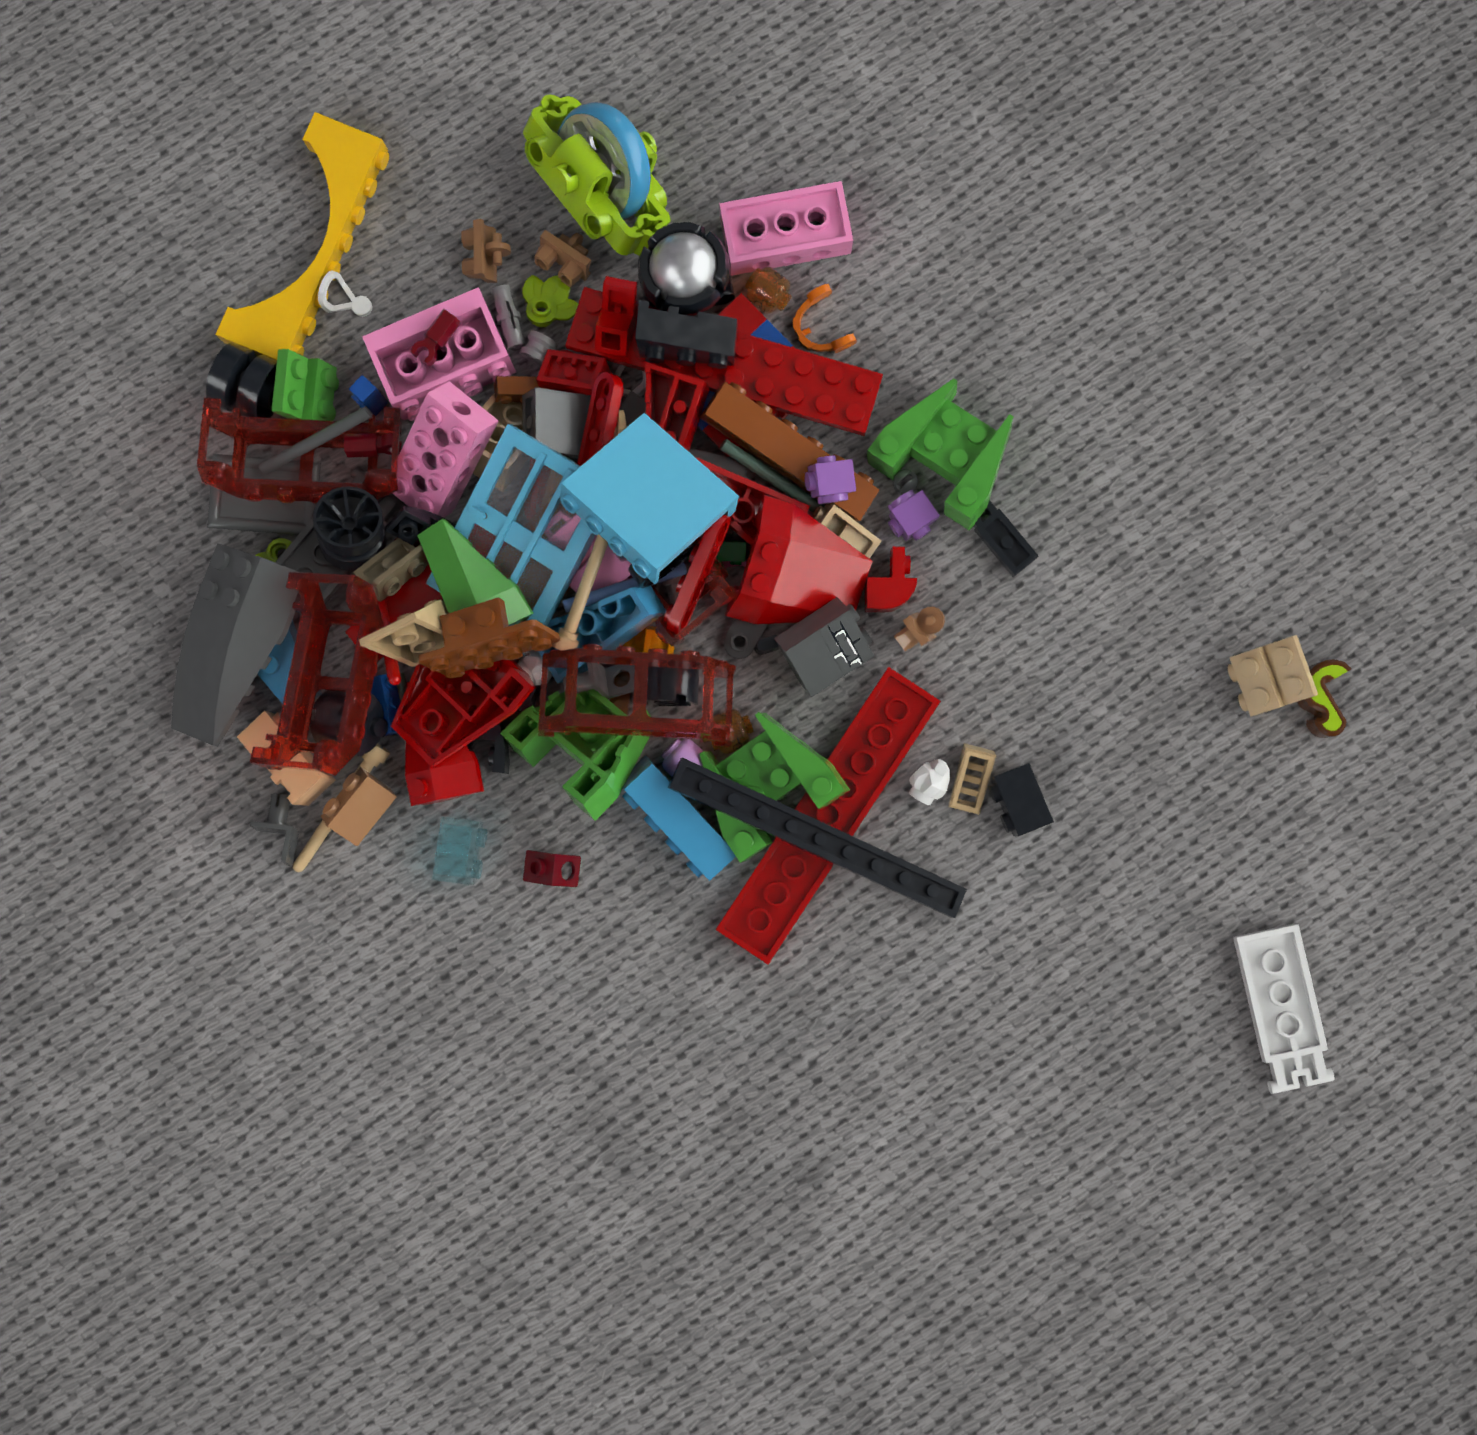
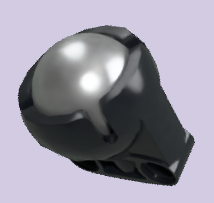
[638,222,735,316]

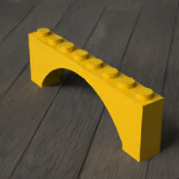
[215,112,389,360]

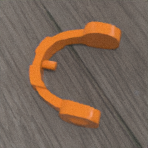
[793,284,857,353]

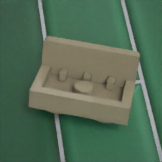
[353,538,428,602]

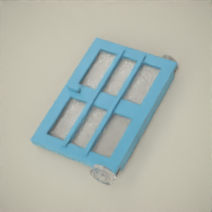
[426,424,595,656]

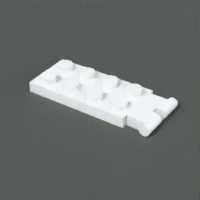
[1233,924,1335,1094]

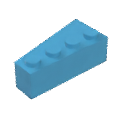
[538,585,666,684]
[622,755,736,881]

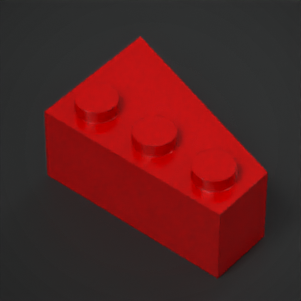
[645,362,710,451]

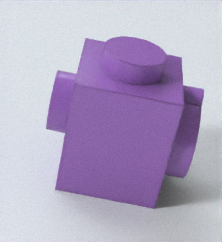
[805,455,856,504]
[887,490,940,541]

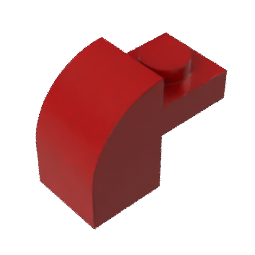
[595,276,638,357]
[865,546,917,613]

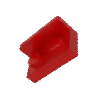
[536,349,612,395]

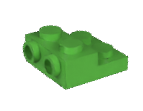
[272,349,339,428]

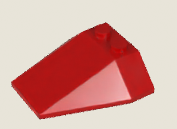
[725,494,873,624]
[391,659,535,767]

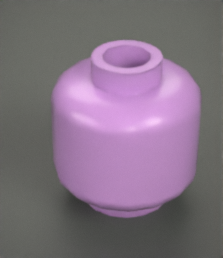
[661,738,703,776]

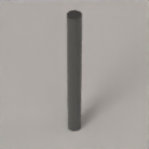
[258,406,372,475]

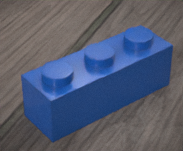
[349,375,388,416]
[367,674,401,736]

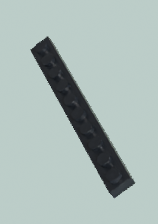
[668,758,967,918]

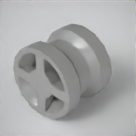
[519,330,558,366]

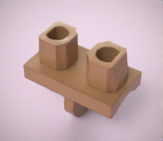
[461,219,511,283]
[535,230,591,287]
[894,607,945,651]

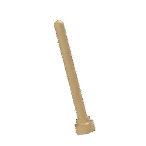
[552,534,608,654]
[293,743,390,872]

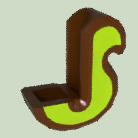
[1297,659,1352,738]

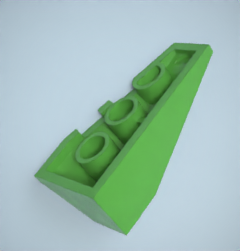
[417,519,534,626]

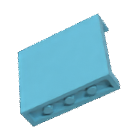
[560,413,739,584]

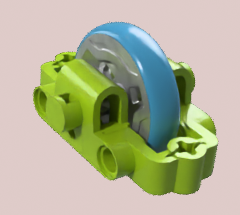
[523,94,671,256]

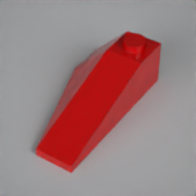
[695,457,810,546]
[405,682,484,806]

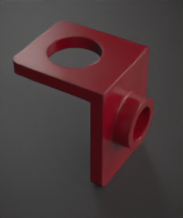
[523,850,581,887]

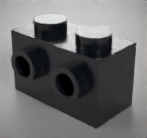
[988,763,1054,836]

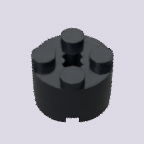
[635,656,699,706]
[310,688,388,756]

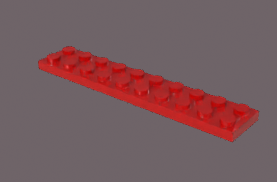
[565,287,883,436]
[715,667,941,965]

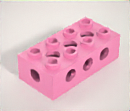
[719,181,853,276]
[385,381,499,518]

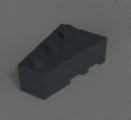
[635,300,738,369]

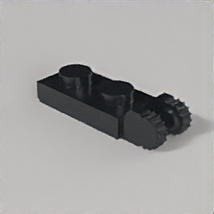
[973,500,1039,577]

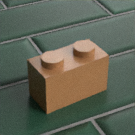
[321,767,397,846]

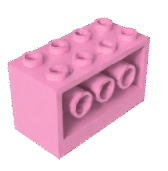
[362,287,516,421]

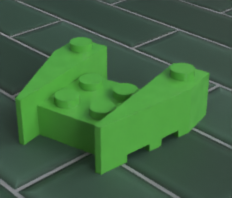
[867,378,1013,531]
[500,689,656,821]
[700,712,850,863]

